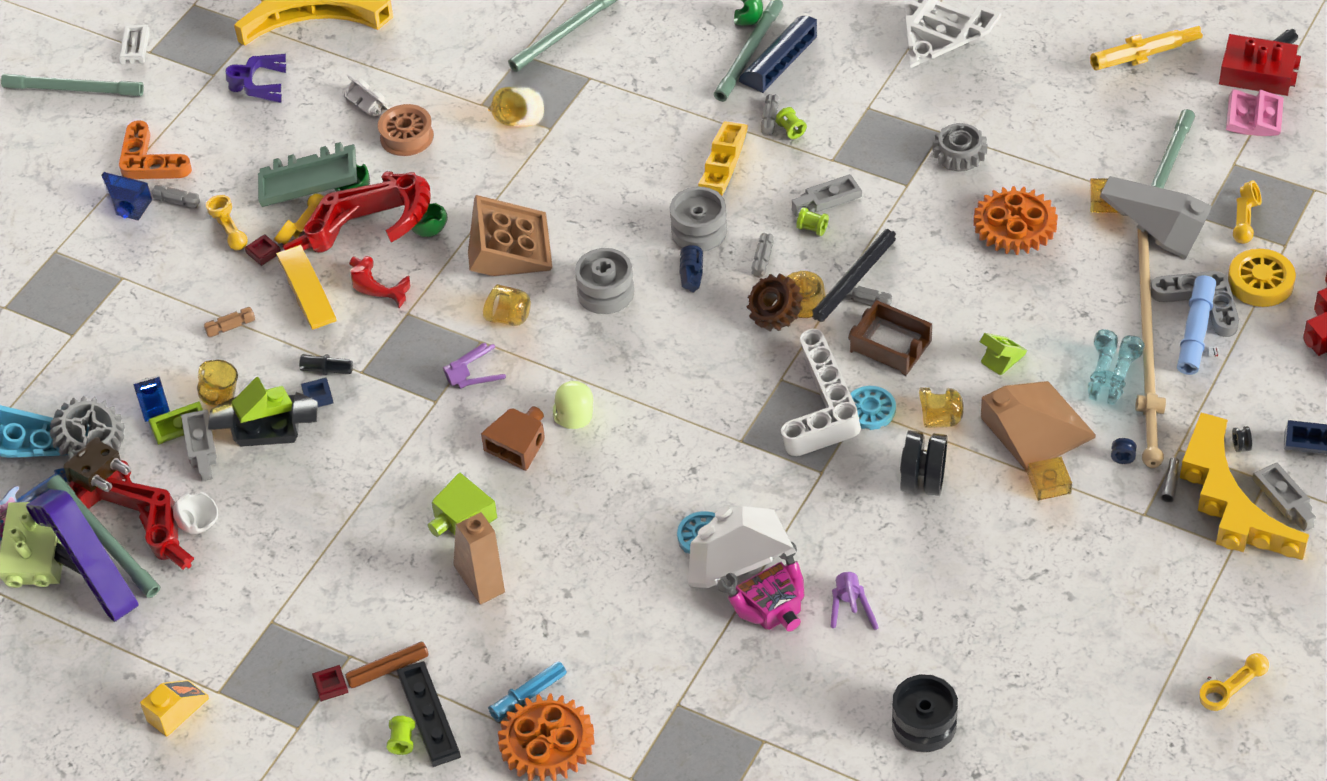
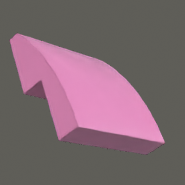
[1226,89,1284,136]

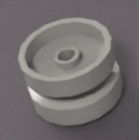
[670,186,727,251]
[575,248,634,314]

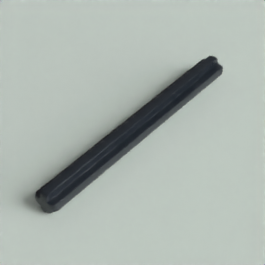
[812,229,896,322]

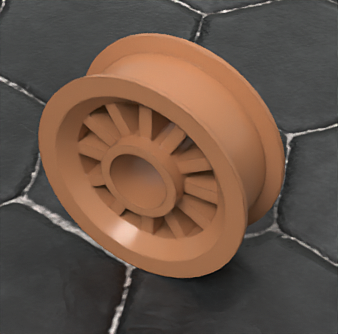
[378,104,434,156]

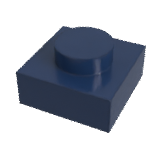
[301,377,334,407]

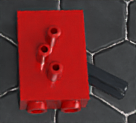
[1219,29,1301,96]

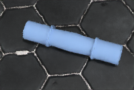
[1177,275,1216,375]

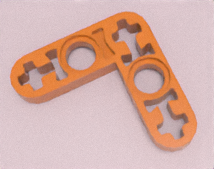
[119,120,192,179]

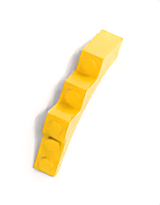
[234,0,393,46]
[1180,412,1309,560]

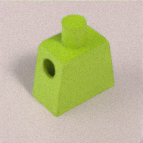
[427,473,498,537]

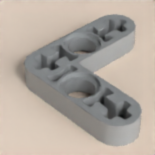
[1151,271,1239,337]

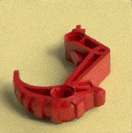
[283,171,431,253]
[68,460,194,570]

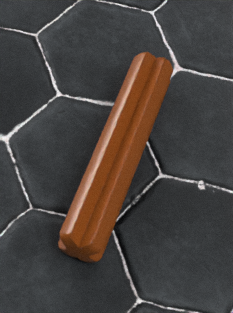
[345,641,429,688]

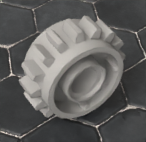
[932,123,988,171]

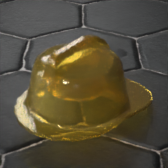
[488,87,544,127]
[786,271,825,318]

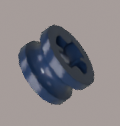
[1111,438,1137,464]

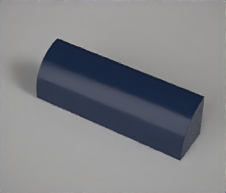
[739,16,817,93]
[1284,420,1327,454]

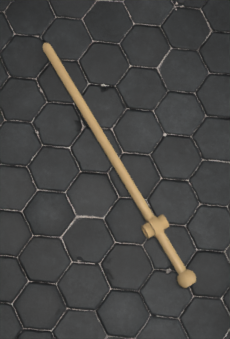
[1135,229,1166,468]

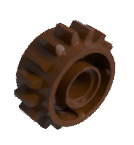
[746,273,803,332]

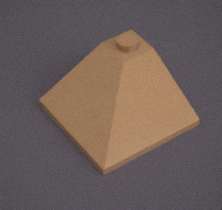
[468,195,553,276]
[981,381,1096,472]

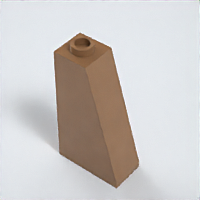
[453,512,505,605]

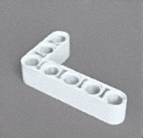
[781,328,861,456]

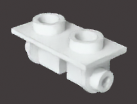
[342,75,390,117]

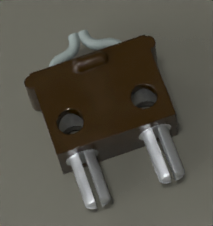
[63,437,131,492]

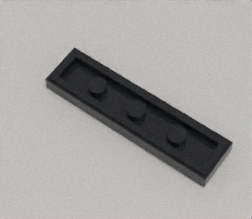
[397,661,461,767]

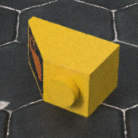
[140,680,209,737]

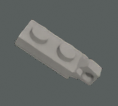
[791,174,862,217]
[181,409,217,481]
[1252,462,1316,532]

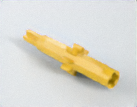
[1090,26,1203,71]

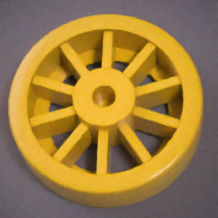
[1227,248,1296,307]

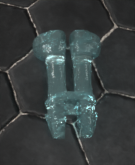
[1088,329,1145,405]

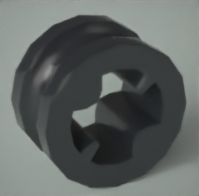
[1232,426,1252,452]

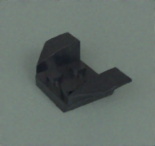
[208,392,318,447]

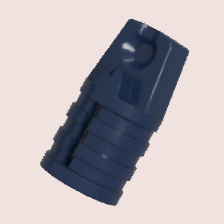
[679,245,703,293]

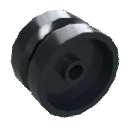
[900,430,948,496]
[892,674,958,752]

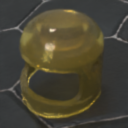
[483,284,531,326]
[197,359,238,407]
[919,387,964,428]

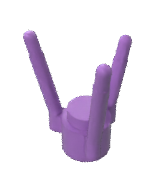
[443,343,506,389]
[831,572,879,630]

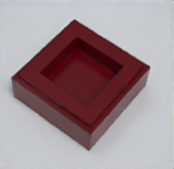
[245,234,281,266]
[312,665,349,702]

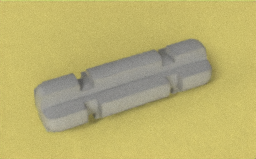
[761,94,779,135]
[152,185,200,208]
[751,233,774,277]
[845,286,892,305]

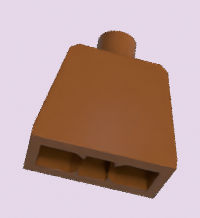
[481,406,545,471]

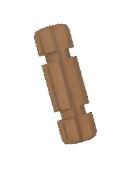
[204,307,255,337]

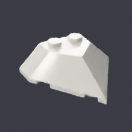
[904,0,1001,68]
[688,506,796,588]

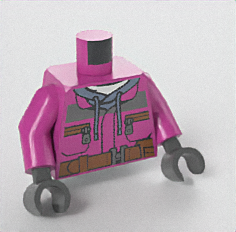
[717,542,804,631]

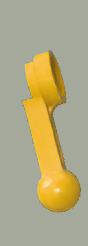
[1233,180,1262,244]
[274,193,324,245]
[206,195,248,250]
[1199,653,1269,711]

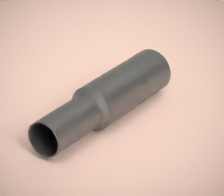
[1161,457,1179,502]

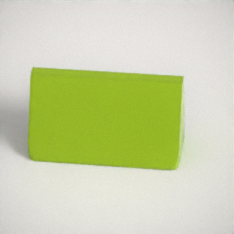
[149,401,203,445]

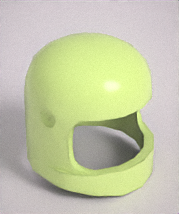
[553,381,593,429]

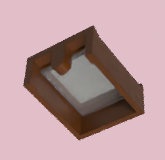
[848,300,932,376]

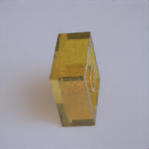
[1089,178,1119,213]
[1027,456,1072,501]

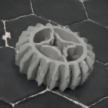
[50,396,125,460]

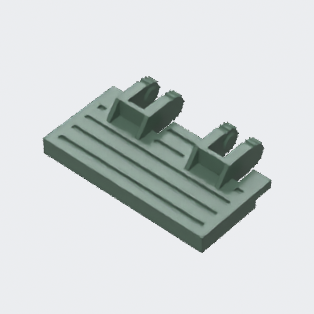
[258,142,357,207]

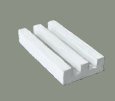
[119,25,150,64]

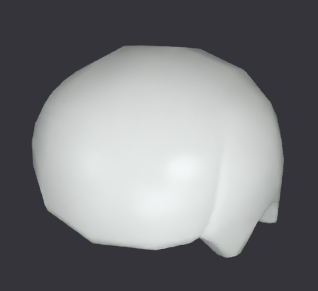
[173,492,218,534]

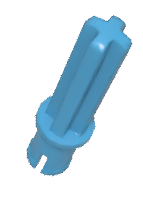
[488,661,567,722]

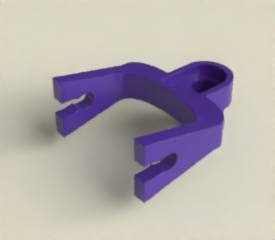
[225,54,286,103]

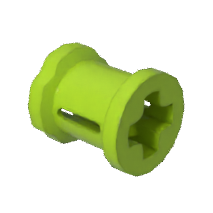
[775,107,807,139]
[796,207,829,236]
[386,715,415,755]

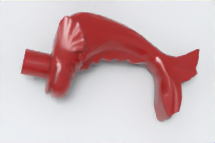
[349,256,411,308]

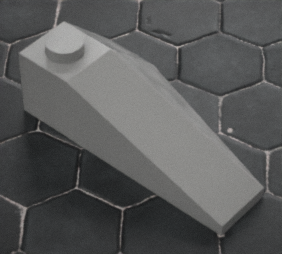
[1100,176,1212,259]

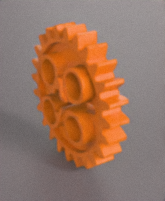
[973,186,1058,255]
[498,693,595,781]

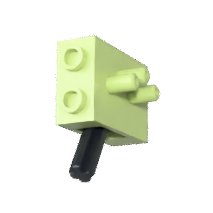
[0,502,81,588]

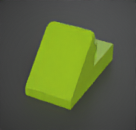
[979,333,1028,375]
[232,377,292,423]

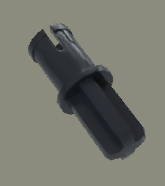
[299,354,353,375]

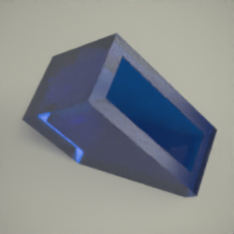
[101,172,152,221]
[133,375,170,422]

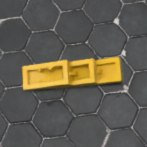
[698,121,748,196]
[276,245,337,330]

